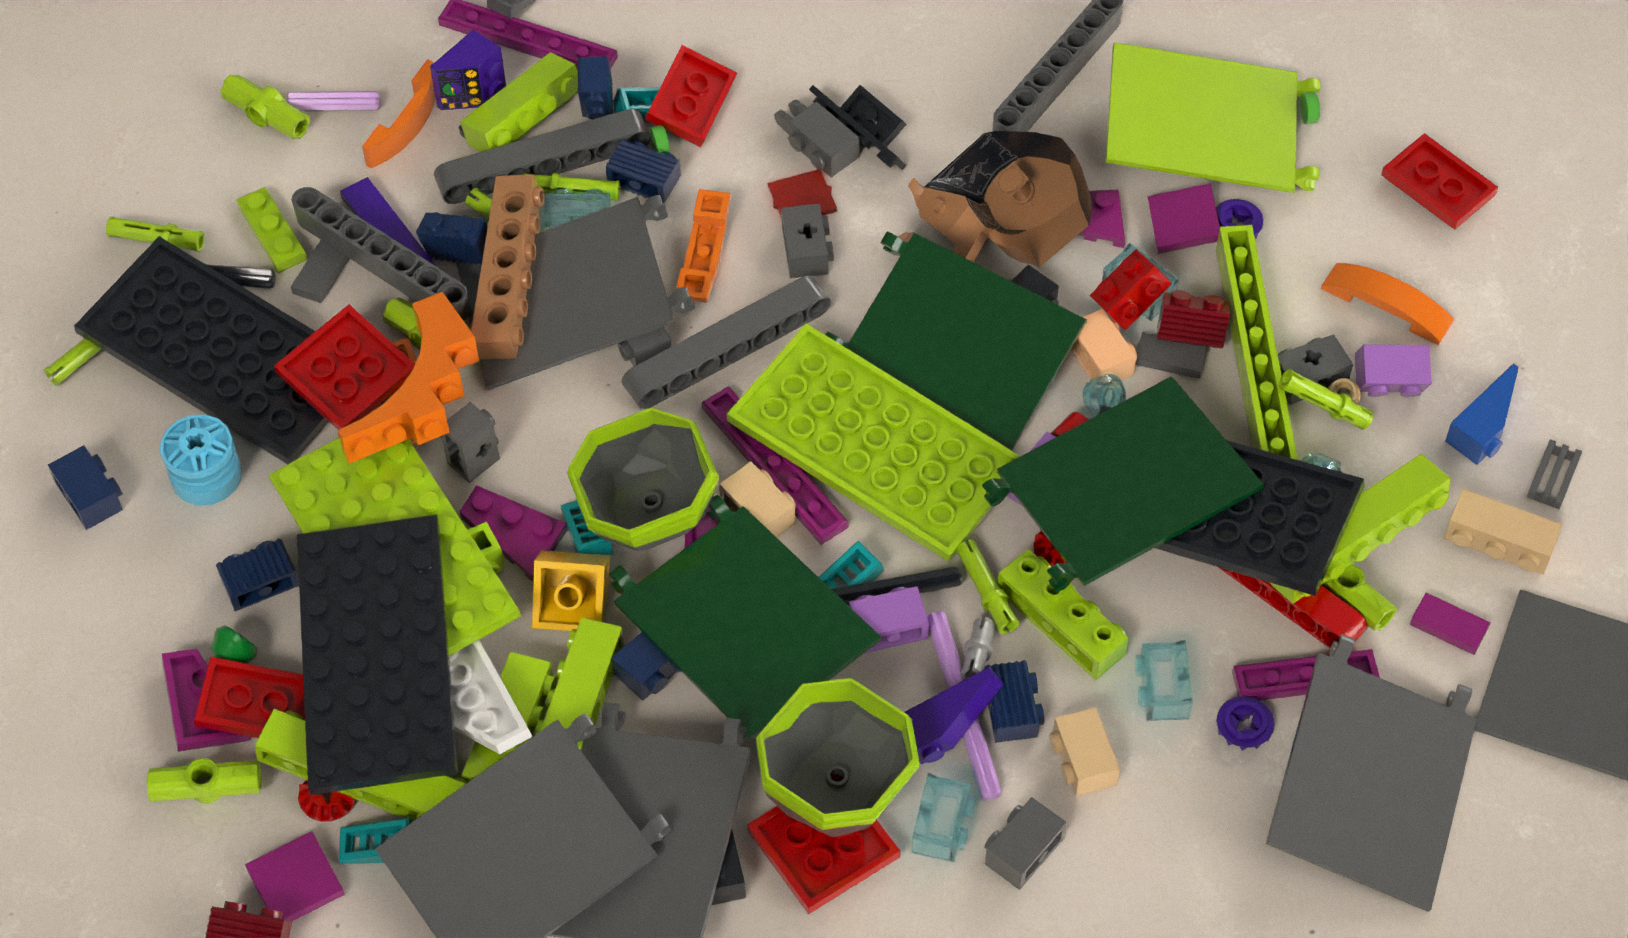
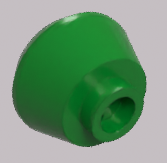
[210,625,257,664]

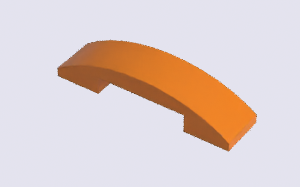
[362,59,435,168]
[676,189,731,303]
[1321,263,1454,345]

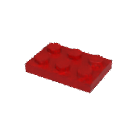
[645,45,737,148]
[1381,133,1498,230]
[194,657,305,738]

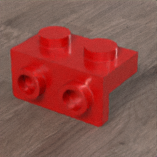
[1089,249,1171,330]

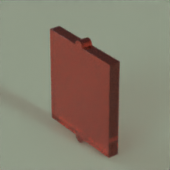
[767,169,837,220]

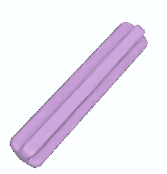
[287,91,380,111]

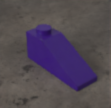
[904,667,1003,764]

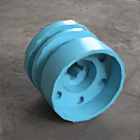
[160,414,242,505]

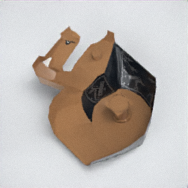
[898,131,1092,267]

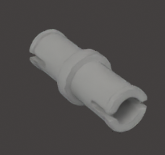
[960,617,996,680]

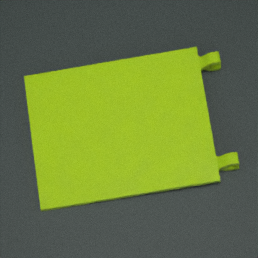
[1105,42,1320,193]

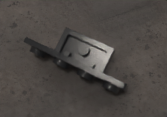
[809,85,907,170]

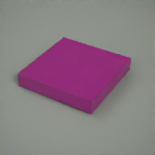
[1147,183,1220,254]
[245,831,345,921]

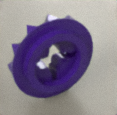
[1216,199,1263,239]
[1216,696,1274,751]

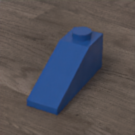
[1445,363,1519,465]

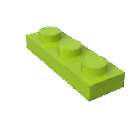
[236,187,307,273]

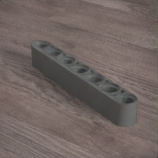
[992,0,1123,132]
[434,109,651,204]
[291,187,471,321]
[621,275,831,409]

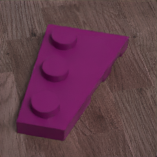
[1031,190,1125,248]
[459,485,567,583]
[162,649,250,752]

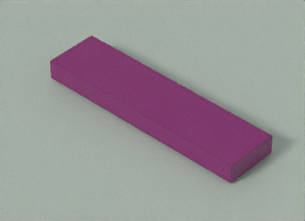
[1232,649,1380,701]

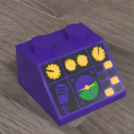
[430,29,506,110]

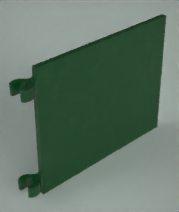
[825,231,1087,450]
[982,376,1264,592]
[609,495,881,741]

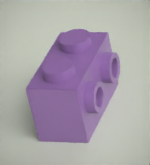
[1355,344,1432,397]
[849,586,929,654]

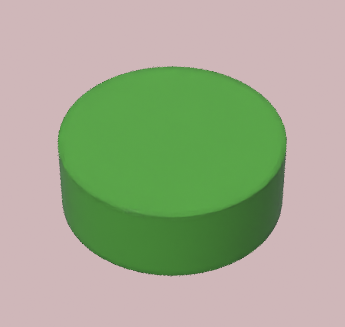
[1300,92,1320,124]
[650,125,670,153]

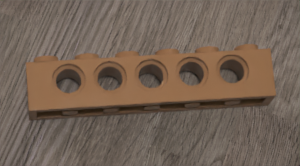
[471,174,545,360]

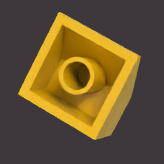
[532,550,610,631]

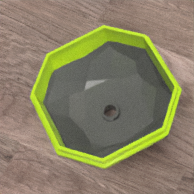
[567,407,719,551]
[756,678,920,837]

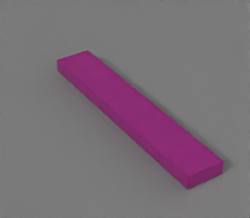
[438,0,618,70]
[701,386,849,545]

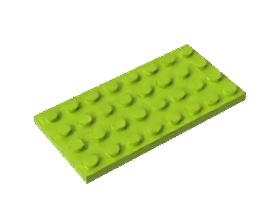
[727,323,1020,562]
[268,438,521,656]

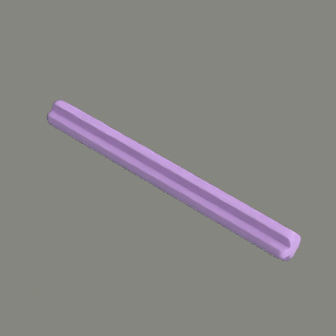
[927,611,1001,801]

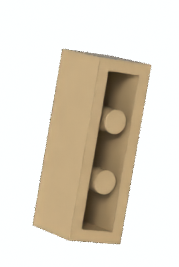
[1444,488,1563,575]

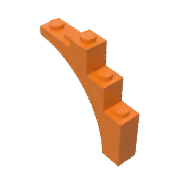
[337,292,479,464]

